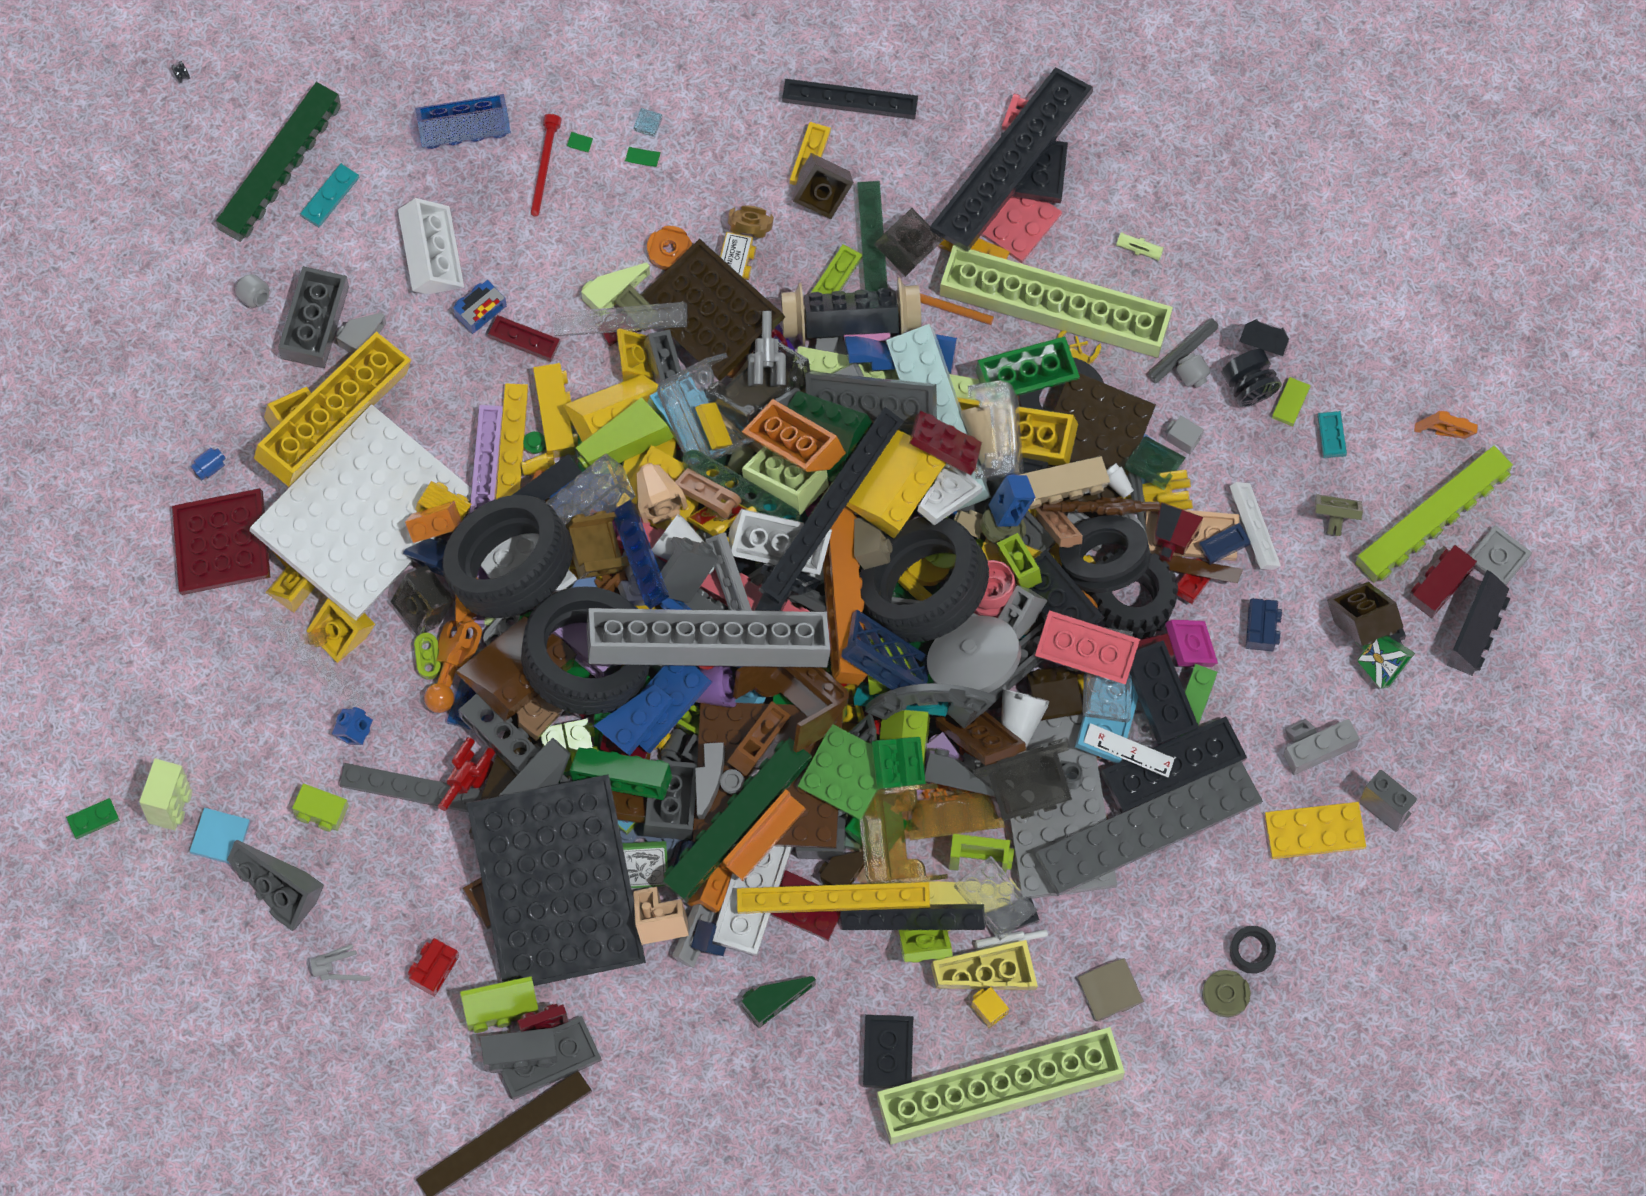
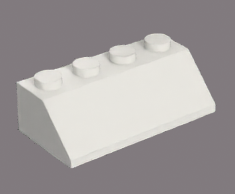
[398,198,464,294]
[728,509,832,575]

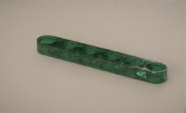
[683,450,800,522]

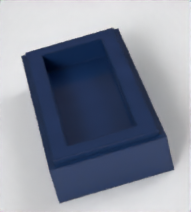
[1198,523,1251,565]

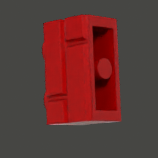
[408,938,459,997]

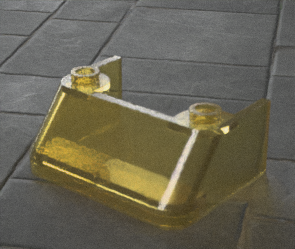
[859,784,948,884]

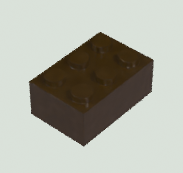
[1327,581,1404,646]

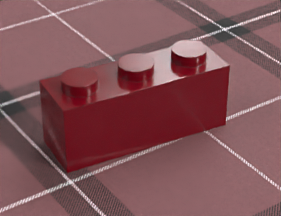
[1410,545,1477,618]

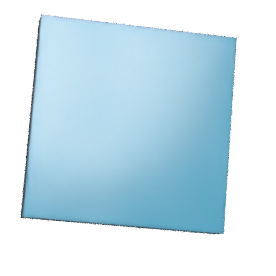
[190,808,250,864]

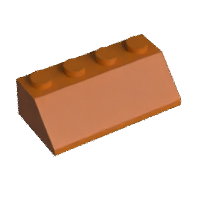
[742,399,845,472]

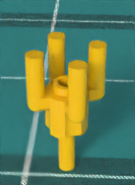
[1119,469,1193,510]

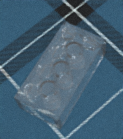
[546,453,636,525]

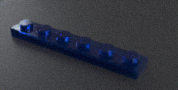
[612,500,670,609]

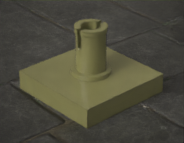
[1315,494,1363,536]

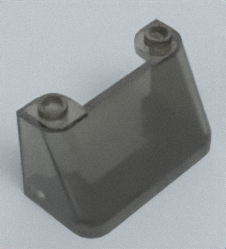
[706,342,810,442]

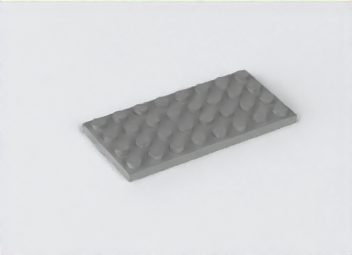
[995,706,1117,900]

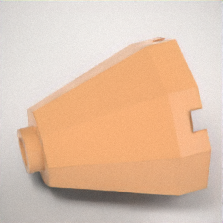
[637,463,687,524]

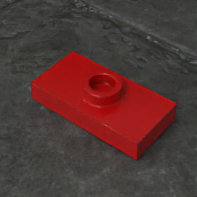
[1177,558,1212,604]

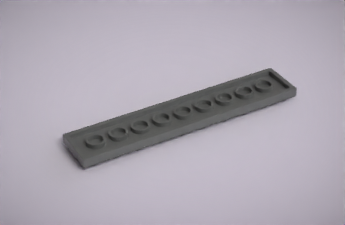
[1035,761,1263,896]

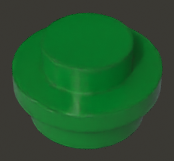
[523,431,546,454]

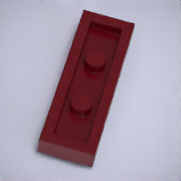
[488,315,560,362]

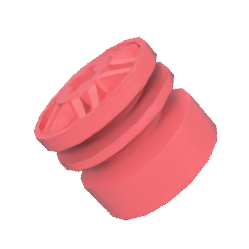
[974,560,1016,618]

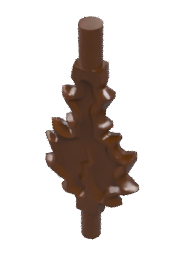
[1043,497,1160,516]

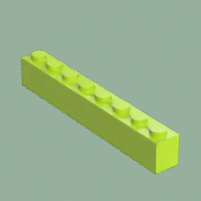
[1355,445,1513,583]

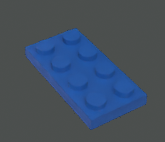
[639,665,712,753]

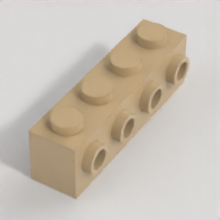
[1020,456,1110,509]

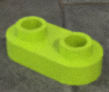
[414,633,441,680]

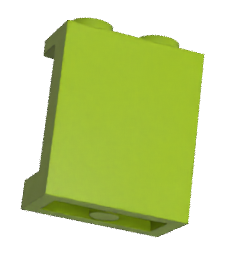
[949,834,1014,876]

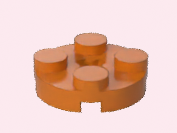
[647,226,692,271]

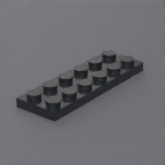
[1101,716,1247,814]

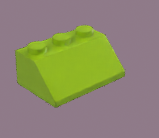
[880,710,930,788]
[460,976,539,1033]

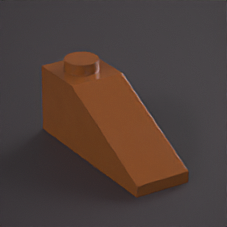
[727,701,791,776]

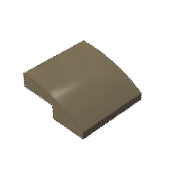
[1078,958,1144,1021]

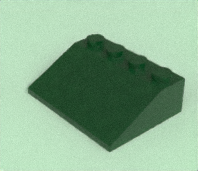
[787,391,873,482]

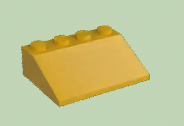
[846,430,946,538]

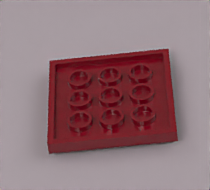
[172,488,271,595]

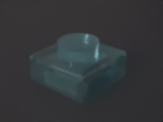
[634,108,663,137]

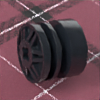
[1221,349,1282,407]

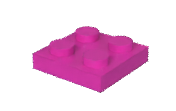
[1165,620,1218,667]

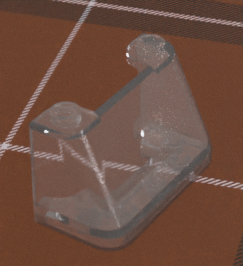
[968,381,1024,482]

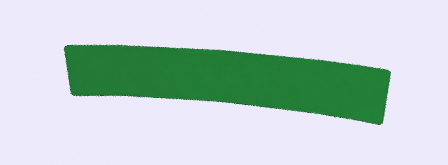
[567,132,661,167]

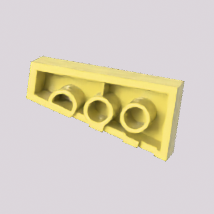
[931,940,1038,990]

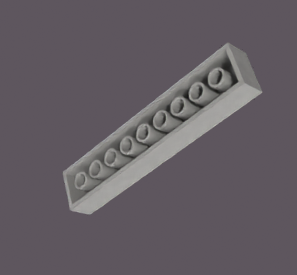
[586,608,830,667]

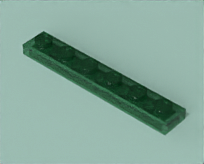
[857,181,888,292]

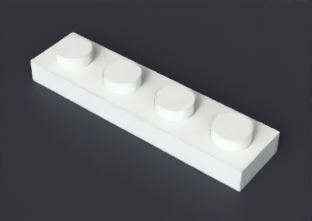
[1230,482,1281,570]

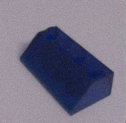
[415,94,511,149]

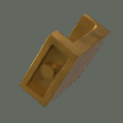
[565,511,629,579]

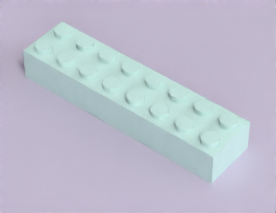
[886,324,991,511]

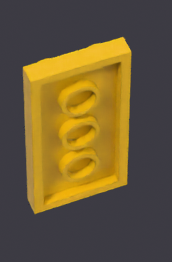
[1265,802,1366,859]

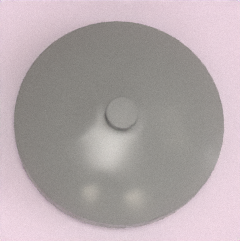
[927,616,1021,693]

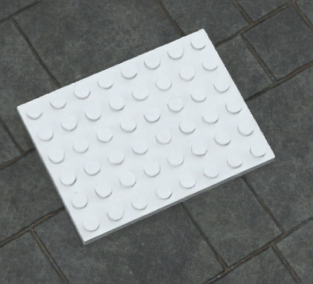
[249,404,472,621]

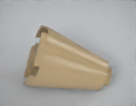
[960,403,1006,469]

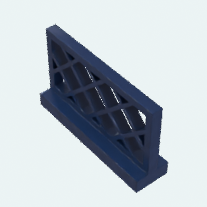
[841,610,929,705]

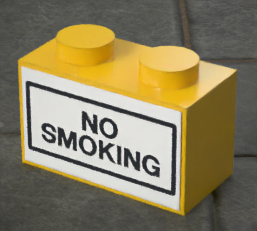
[720,232,757,280]

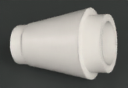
[1106,463,1134,498]

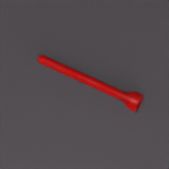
[531,114,562,217]

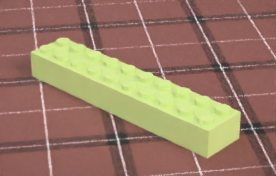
[940,245,1173,358]
[877,1027,1125,1144]

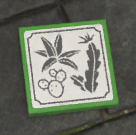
[622,841,668,888]

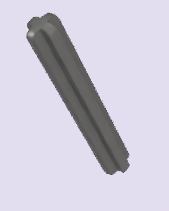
[1148,318,1219,384]

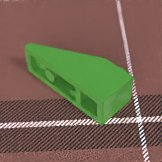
[1177,664,1218,737]

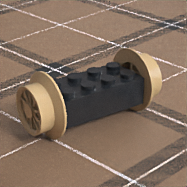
[781,277,921,347]

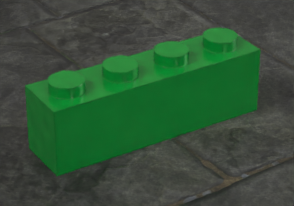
[570,747,672,800]

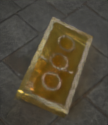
[905,788,1005,841]

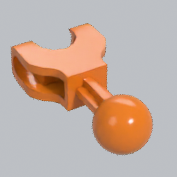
[424,620,482,713]

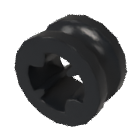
[171,61,190,83]

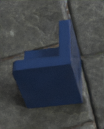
[691,920,726,957]

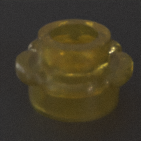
[307,627,330,647]

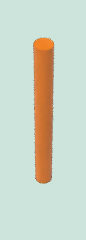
[920,293,994,325]

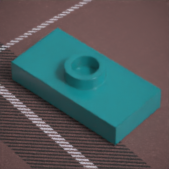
[1317,411,1347,458]

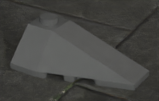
[499,738,571,796]
[227,840,324,931]

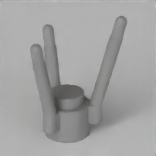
[311,944,371,981]

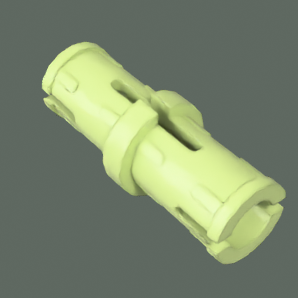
[1116,232,1164,261]

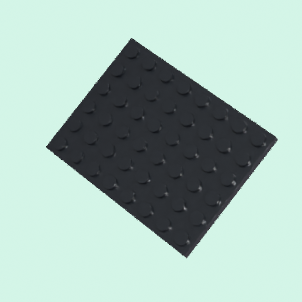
[467,774,646,986]

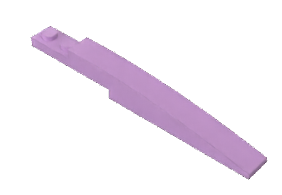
[470,405,503,627]

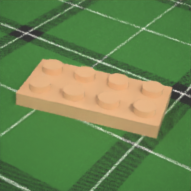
[1145,510,1239,561]

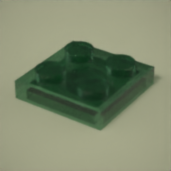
[1124,436,1186,490]

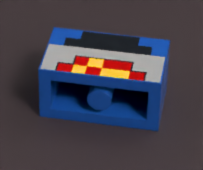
[453,279,507,335]

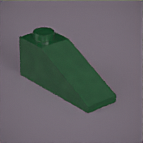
[741,976,816,1028]

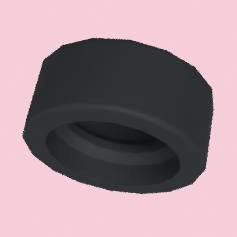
[1230,926,1276,974]

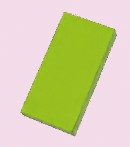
[1272,377,1311,427]

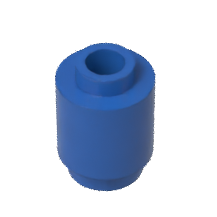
[190,447,226,480]

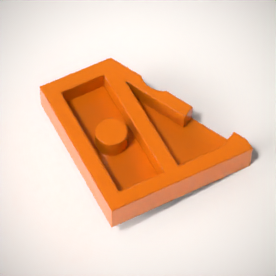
[1414,411,1478,439]

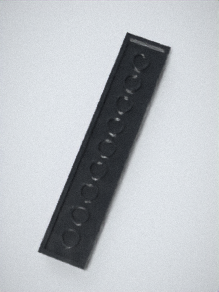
[930,67,1093,252]

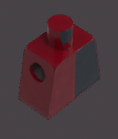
[1153,502,1203,562]

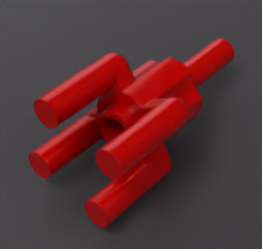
[438,737,496,811]

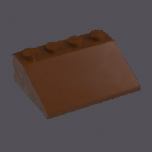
[456,616,577,722]

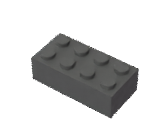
[278,266,349,368]

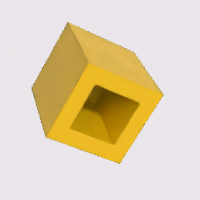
[971,987,1009,1029]

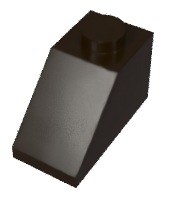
[818,851,870,885]

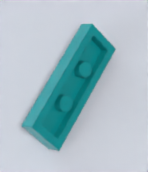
[300,163,360,228]

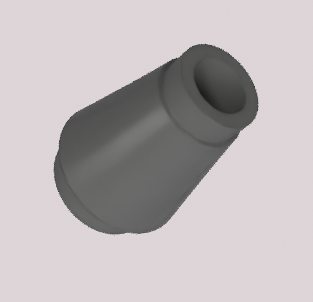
[661,729,687,762]

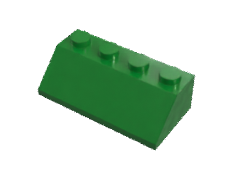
[976,336,1080,403]

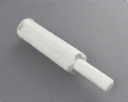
[975,929,1048,951]

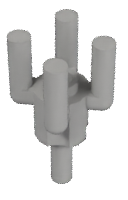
[748,311,786,387]

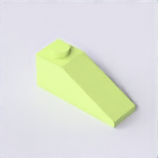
[581,263,650,317]

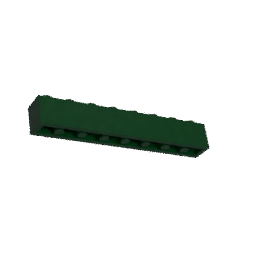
[216,81,341,242]
[663,737,812,903]

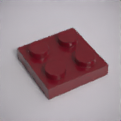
[517,1004,568,1032]

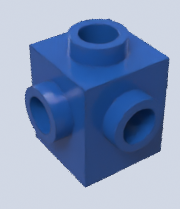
[332,707,373,745]

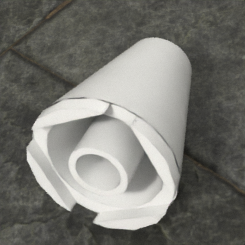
[651,514,715,575]
[1001,689,1049,757]

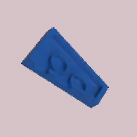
[594,684,675,755]

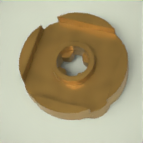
[728,205,774,238]

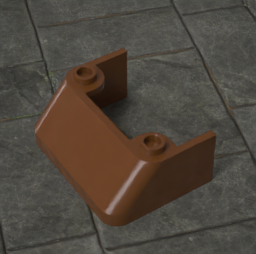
[733,666,849,753]

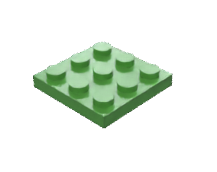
[798,724,879,821]

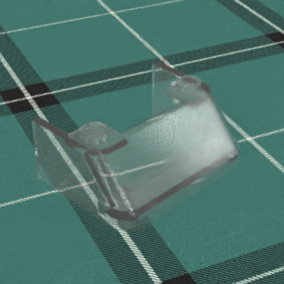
[657,353,755,467]

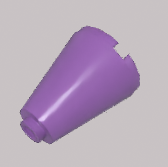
[696,666,738,707]

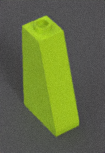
[576,397,673,474]

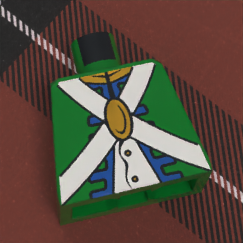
[1355,636,1415,689]

